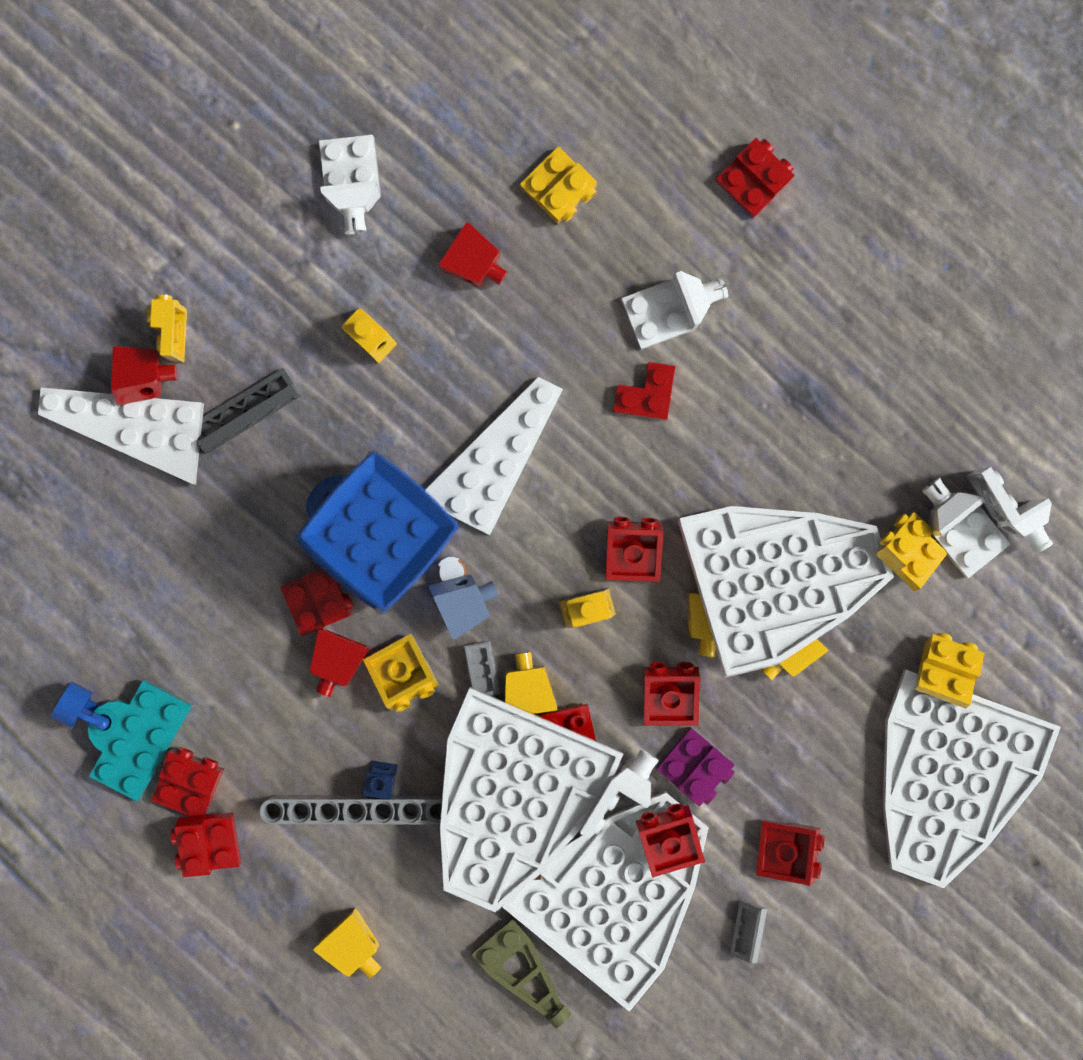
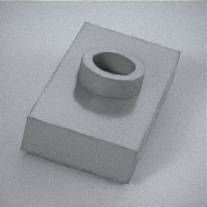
[463,641,500,696]
[730,901,767,963]

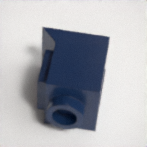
[363,760,398,800]

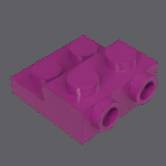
[656,727,735,807]

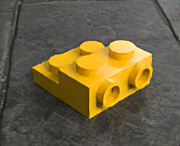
[520,146,597,224]
[147,295,187,363]
[875,512,948,592]
[914,633,985,709]
[363,634,439,712]

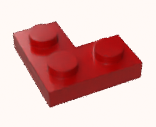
[613,362,676,420]

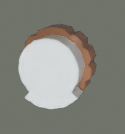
[437,557,467,582]

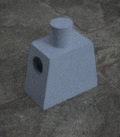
[428,575,499,640]

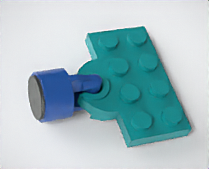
[50,679,193,802]

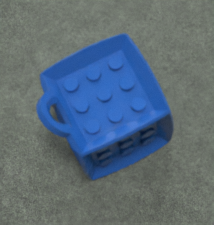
[293,451,458,615]

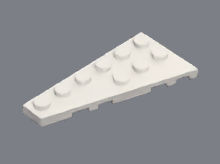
[425,377,563,535]
[38,387,204,485]

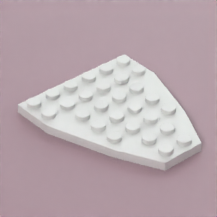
[678,506,894,678]
[883,669,1061,888]
[440,687,623,912]
[502,791,708,1012]

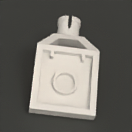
[319,135,381,235]
[621,271,728,350]
[966,467,1053,554]
[922,477,1010,578]
[579,749,659,839]

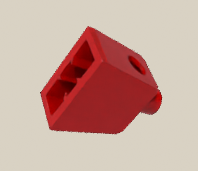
[438,222,508,287]
[111,346,178,405]
[310,628,371,697]

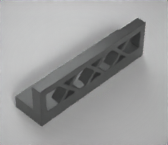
[198,368,301,453]

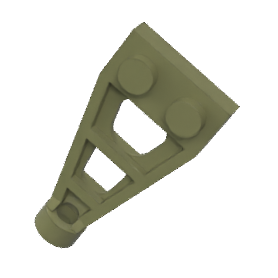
[471,917,571,1029]

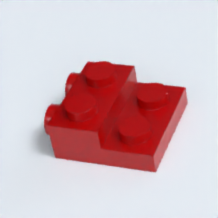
[715,138,795,219]
[605,516,663,582]
[280,568,354,637]
[643,662,700,726]
[151,747,224,817]
[635,804,705,878]
[171,812,241,878]
[756,820,825,886]

